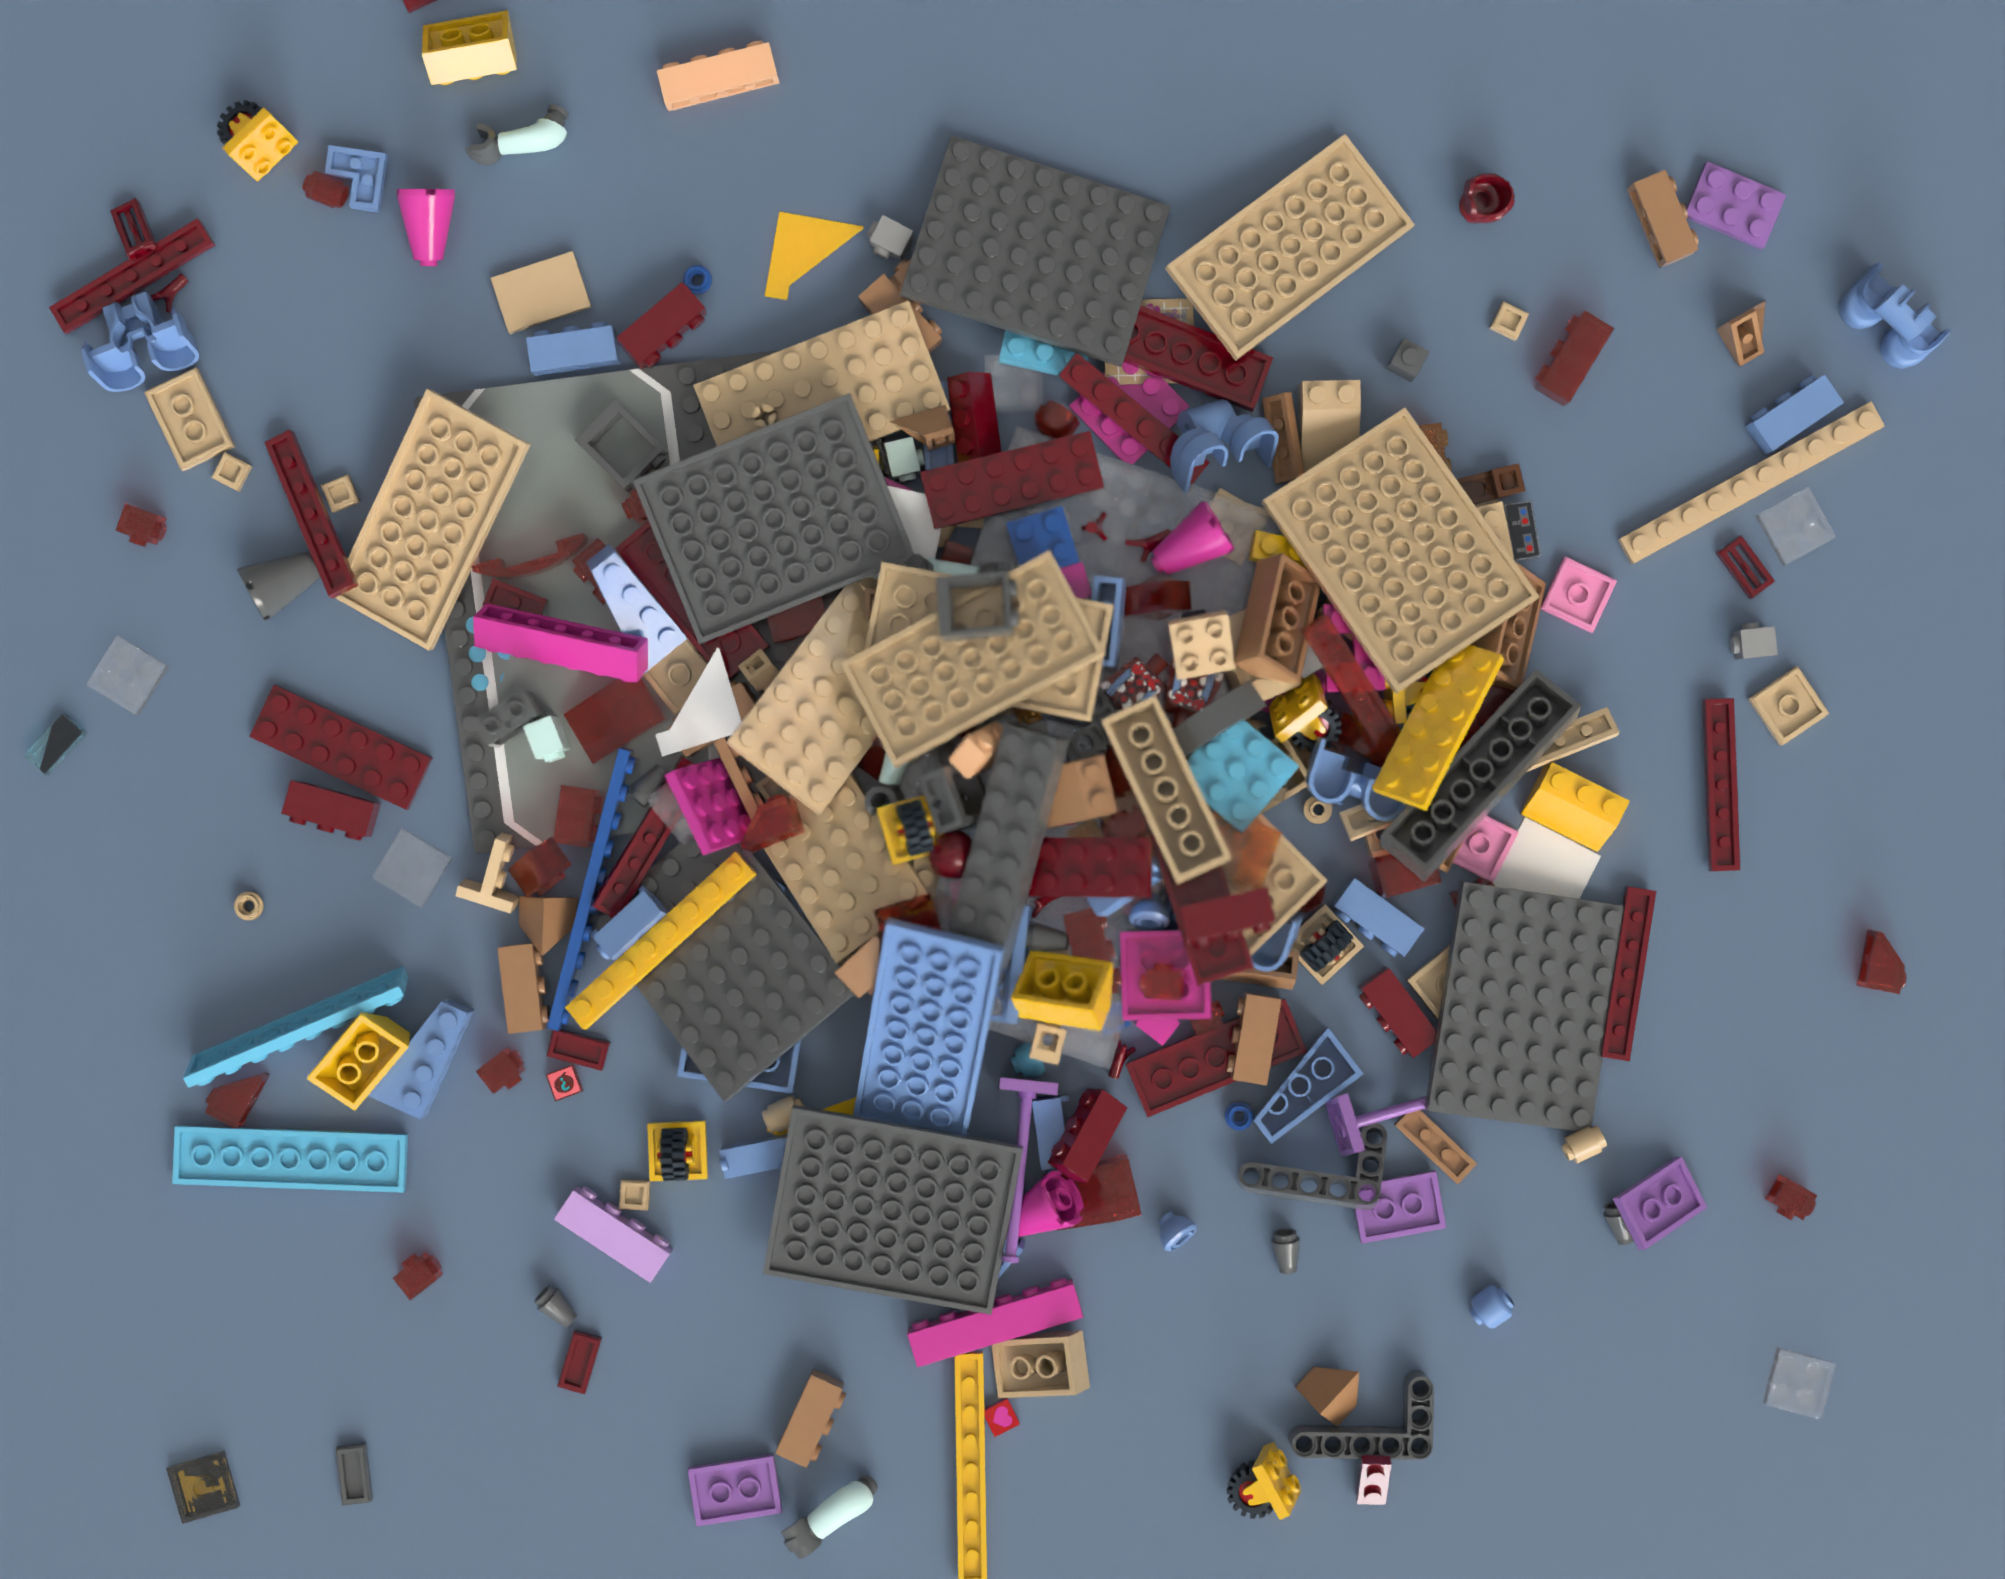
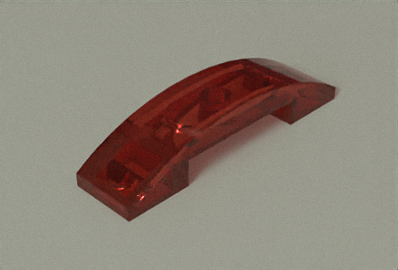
[471,533,588,579]

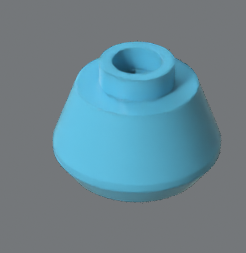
[1011,1040,1045,1077]

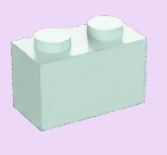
[523,715,571,763]

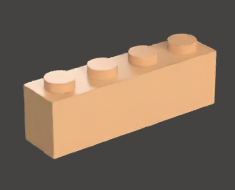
[656,41,779,111]

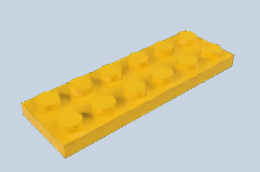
[1372,645,1504,810]

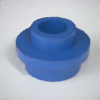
[683,265,712,295]
[1225,1101,1254,1131]

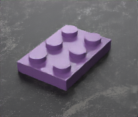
[1686,161,1786,250]
[1613,1156,1707,1250]
[1354,1170,1446,1244]
[688,1453,783,1527]

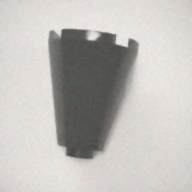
[237,551,321,621]

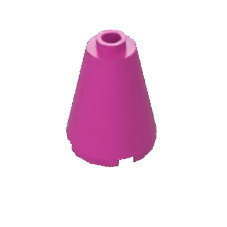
[396,189,455,266]
[1151,500,1235,575]
[1018,1171,1084,1237]

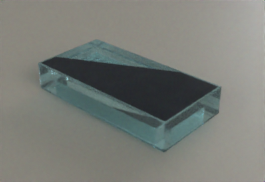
[24,713,87,775]

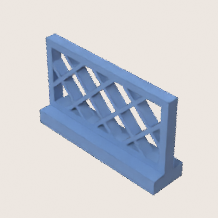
[990,906,1033,1024]

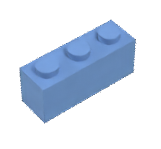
[526,322,621,376]
[1745,374,1844,455]
[1091,576,1127,669]
[1331,877,1424,957]

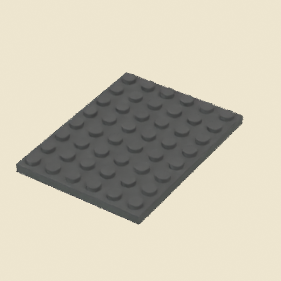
[900,135,1171,367]
[633,393,915,644]
[589,833,854,1102]
[1424,881,1625,1131]
[763,1105,1023,1315]

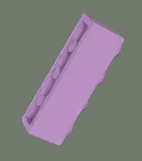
[554,1186,673,1283]

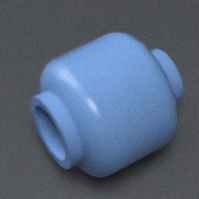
[1470,1285,1515,1329]

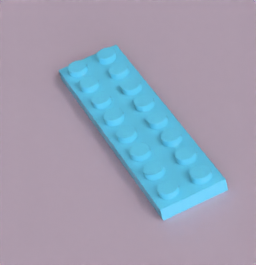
[183,966,408,1088]
[172,1125,408,1193]

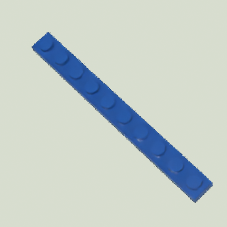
[547,747,636,1031]

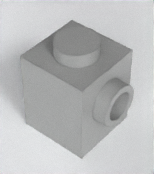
[867,215,914,262]
[1730,622,1778,660]

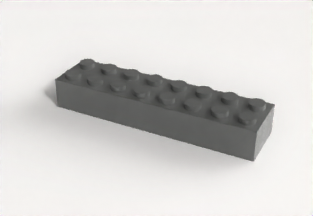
[1380,669,1581,882]
[949,723,1070,970]

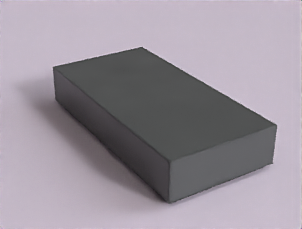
[335,1443,373,1506]

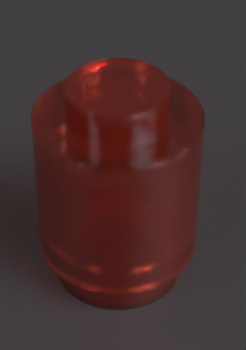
[302,171,349,208]

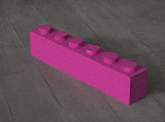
[473,603,648,682]
[907,1277,1083,1367]

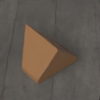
[1717,301,1766,367]
[889,405,956,452]
[519,896,578,956]
[1295,1366,1359,1427]

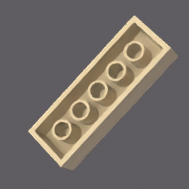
[1101,695,1232,885]

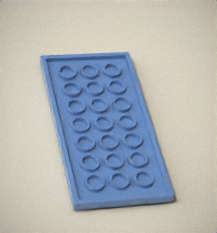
[853,918,1005,1136]

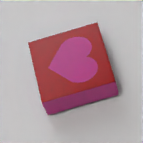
[984,1398,1020,1437]

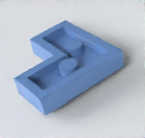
[324,145,388,213]

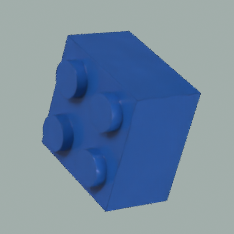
[1005,506,1080,569]

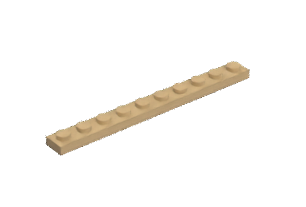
[1617,401,1885,564]
[1339,707,1620,841]

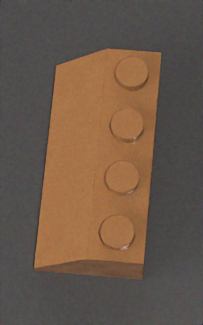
[1234,553,1320,684]
[1470,562,1546,691]

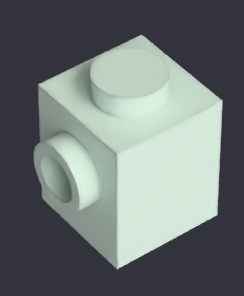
[884,437,925,483]

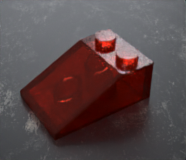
[563,677,668,764]
[1043,1154,1142,1231]

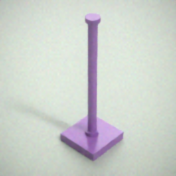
[998,1077,1059,1263]
[1325,1094,1426,1157]

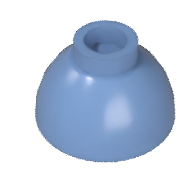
[1129,893,1170,931]
[1158,1212,1197,1251]

